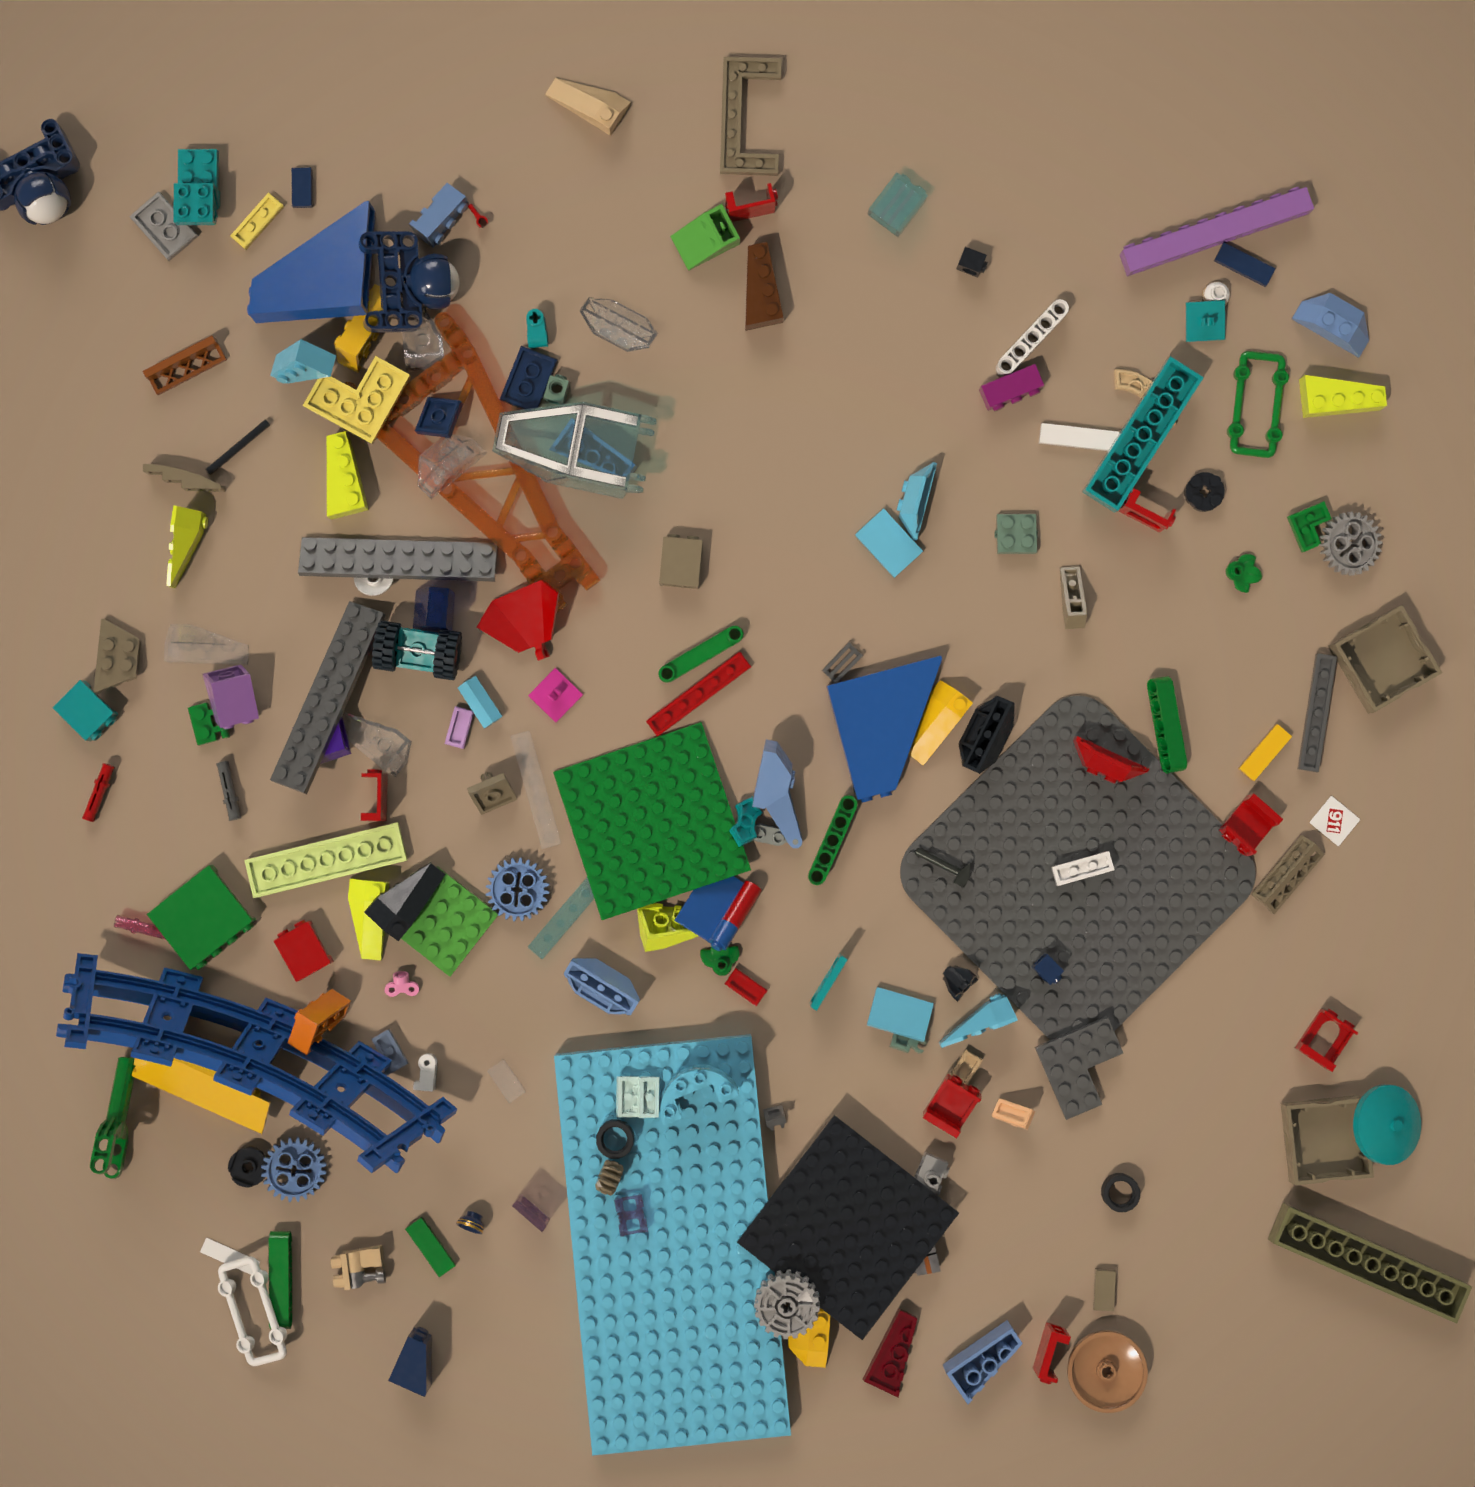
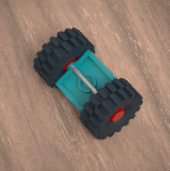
[372,620,462,681]

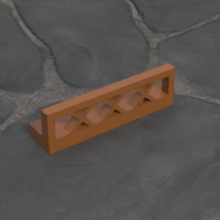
[142,335,227,396]

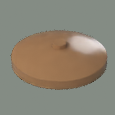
[1067,1330,1148,1413]

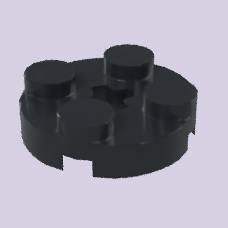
[1184,472,1225,512]
[228,1147,267,1188]

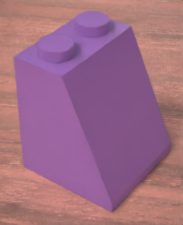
[202,665,259,729]

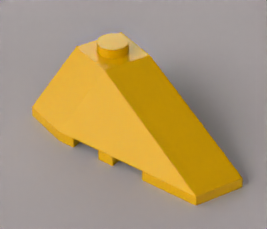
[909,680,973,765]

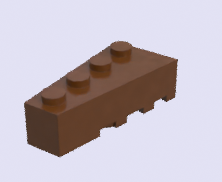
[745,242,784,331]

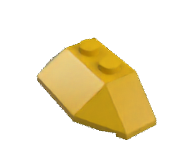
[788,1308,830,1368]

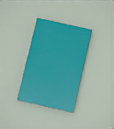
[809,954,848,1011]

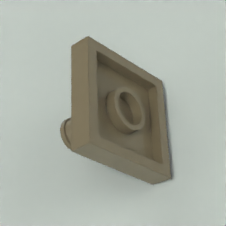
[467,772,517,815]

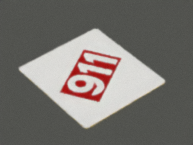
[1310,796,1360,846]

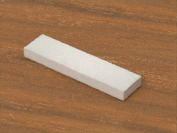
[1039,423,1119,451]

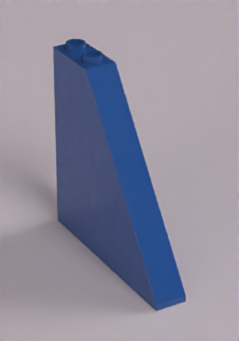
[247,201,375,323]
[826,656,942,803]

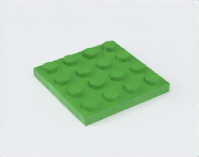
[401,866,498,977]

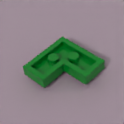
[1287,501,1332,553]

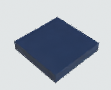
[415,397,463,438]

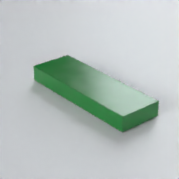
[405,1217,456,1278]

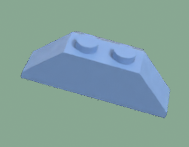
[1292,293,1369,358]
[564,958,640,1015]

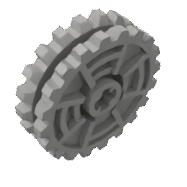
[754,1270,820,1339]

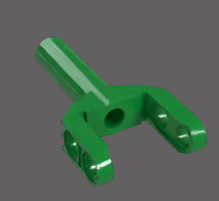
[90,1057,135,1179]

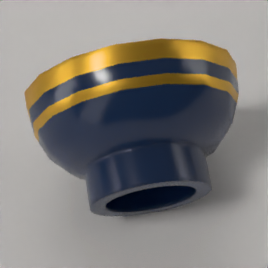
[456,1211,484,1234]

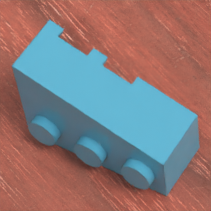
[270,339,336,383]

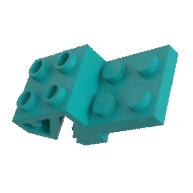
[173,149,220,225]

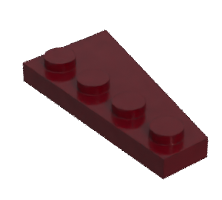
[863,1308,917,1398]

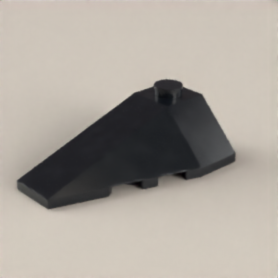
[364,862,446,941]

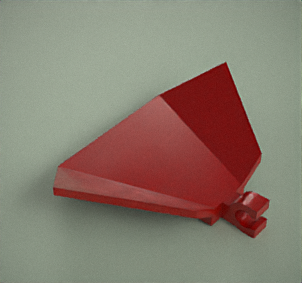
[476,580,560,661]

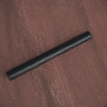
[205,419,270,475]

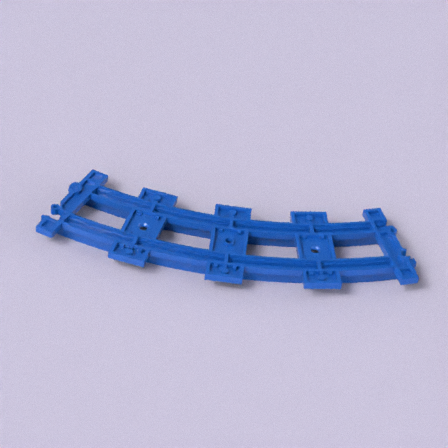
[56,953,457,1173]

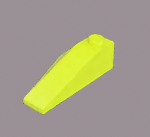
[167,505,208,588]
[348,878,389,960]
[637,903,698,952]

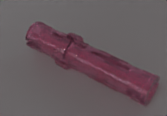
[114,915,166,940]

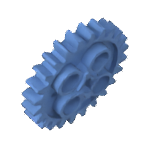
[486,858,550,921]
[261,1137,326,1202]

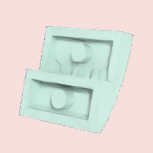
[616,1076,659,1118]

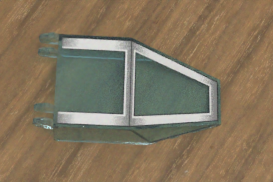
[492,402,657,499]

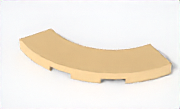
[1114,369,1176,426]

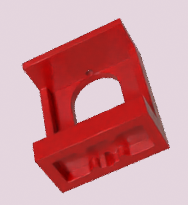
[1119,488,1176,533]
[1295,1008,1358,1072]

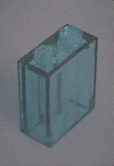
[868,172,928,237]

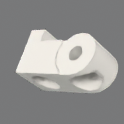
[413,1053,438,1091]

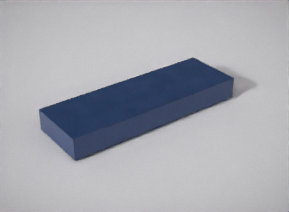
[1214,242,1276,287]

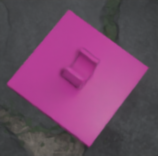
[528,668,583,722]

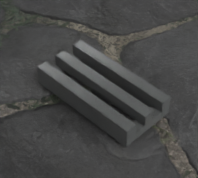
[822,642,863,684]

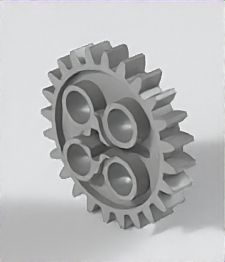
[1319,512,1383,576]

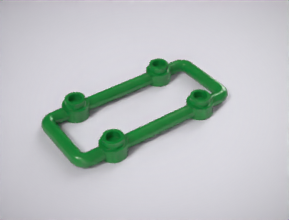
[1227,351,1289,458]

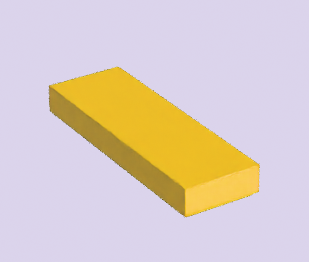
[1238,724,1292,781]

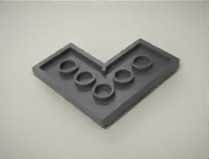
[1035,1016,1123,1120]

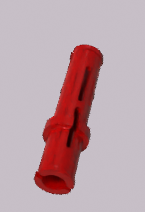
[82,763,115,822]

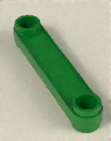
[658,626,744,683]

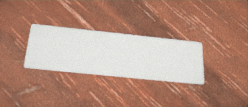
[200,1238,260,1275]

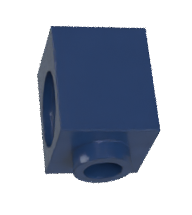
[1031,953,1064,985]

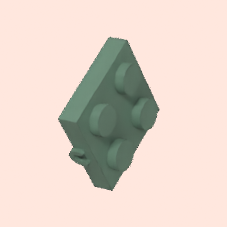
[994,514,1038,554]

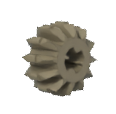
[595,1160,624,1196]

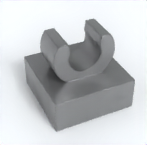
[763,1105,786,1131]

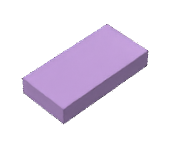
[444,706,474,749]

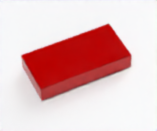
[724,967,768,1006]

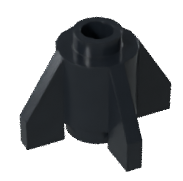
[943,965,978,1002]

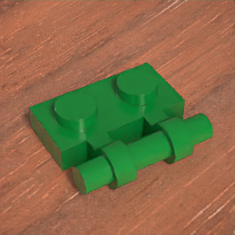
[188,703,230,746]

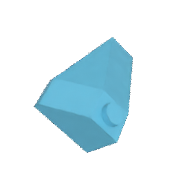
[939,993,1018,1048]

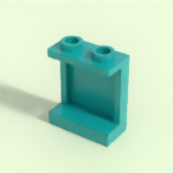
[52,680,118,742]

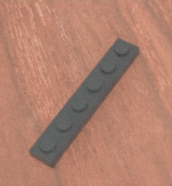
[1297,653,1337,773]

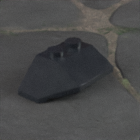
[958,696,1015,774]

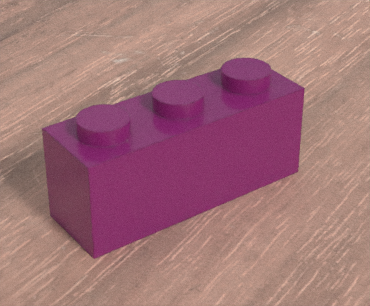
[979,364,1044,412]

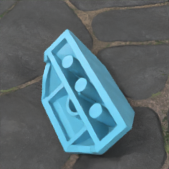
[896,462,937,541]

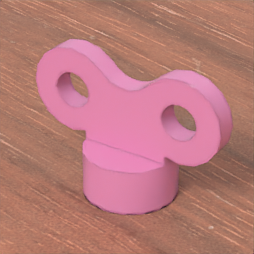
[384,971,419,997]

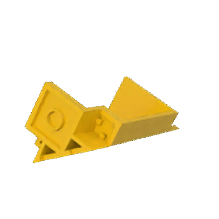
[132,1058,271,1134]

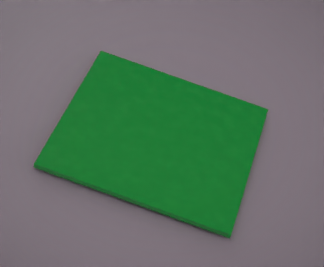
[553,722,751,921]

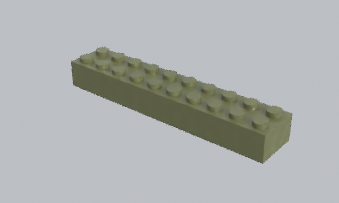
[1268,1203,1472,1323]

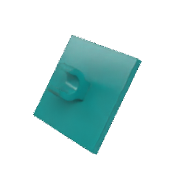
[1186,300,1225,342]

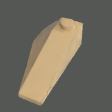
[545,78,631,136]

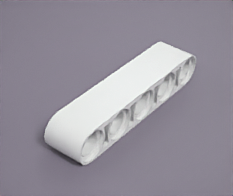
[996,299,1069,377]

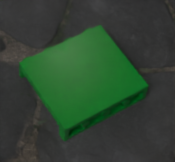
[146,865,257,970]

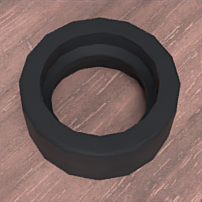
[596,1119,634,1159]
[1101,1173,1140,1212]

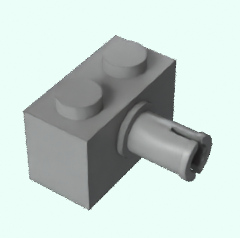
[914,1152,950,1196]

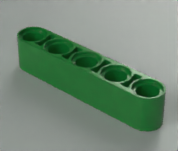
[1147,676,1187,774]
[808,795,858,885]
[269,1231,292,1329]

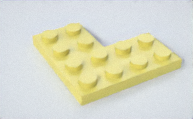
[303,356,411,444]

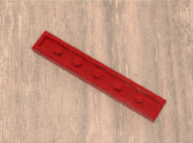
[646,651,751,737]

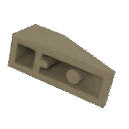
[1060,566,1087,629]

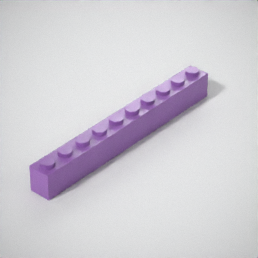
[1120,187,1314,277]

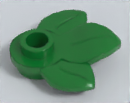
[1225,554,1263,593]
[700,946,740,976]

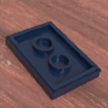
[499,346,558,411]

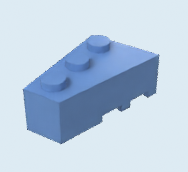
[409,183,468,248]

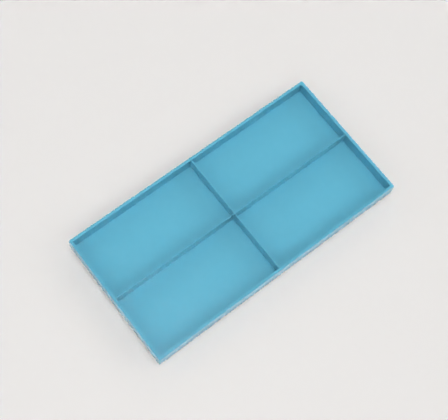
[554,1034,791,1456]

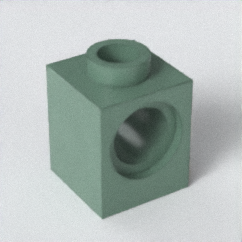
[543,374,570,407]

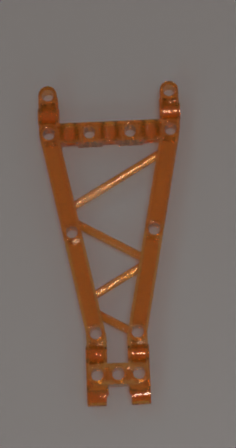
[344,312,601,613]

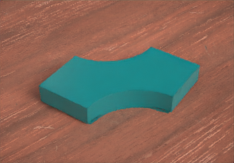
[729,796,762,847]

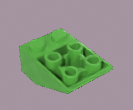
[670,204,740,271]

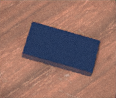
[291,167,312,208]

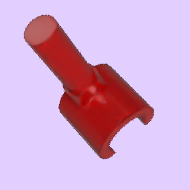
[468,204,488,228]

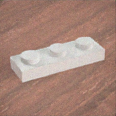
[1051,851,1114,886]

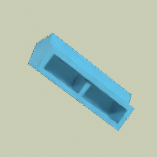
[458,676,502,728]

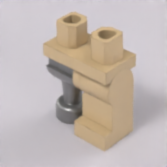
[330,1245,386,1290]

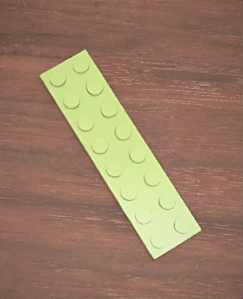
[244,822,408,898]

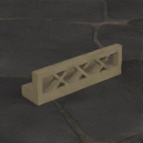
[1251,835,1325,914]

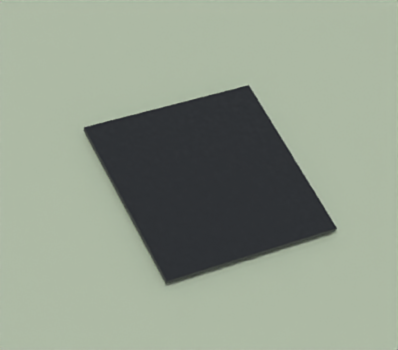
[737,1115,959,1340]

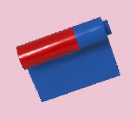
[674,876,762,951]

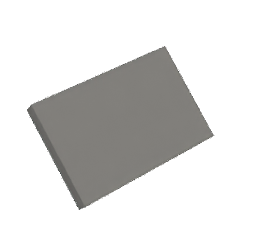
[129,191,198,261]

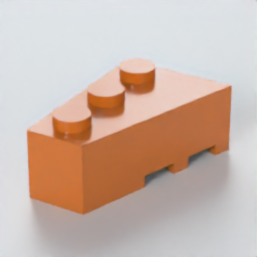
[288,989,351,1055]

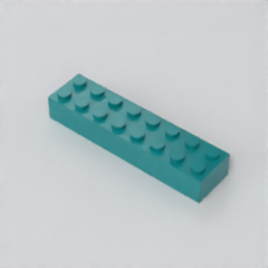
[1082,356,1204,513]

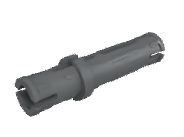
[216,761,242,821]

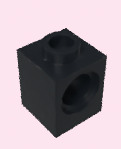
[956,247,988,278]

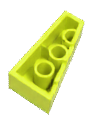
[1299,375,1387,418]
[326,431,369,520]

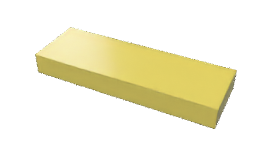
[230,192,284,250]

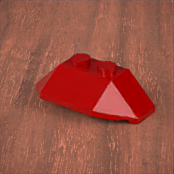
[1073,736,1149,784]

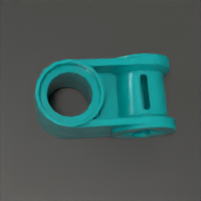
[526,309,549,348]

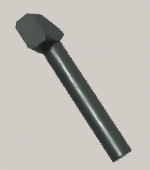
[915,848,970,888]

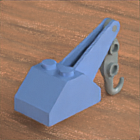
[752,739,803,848]

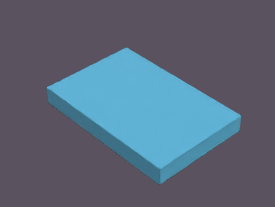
[855,508,923,578]
[867,987,934,1042]

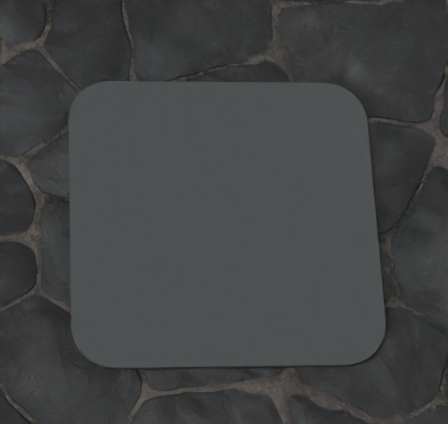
[900,696,1256,1040]

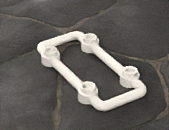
[218,1256,287,1366]

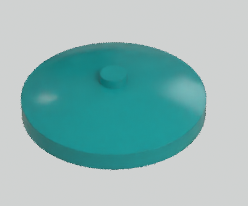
[1353,1084,1421,1165]

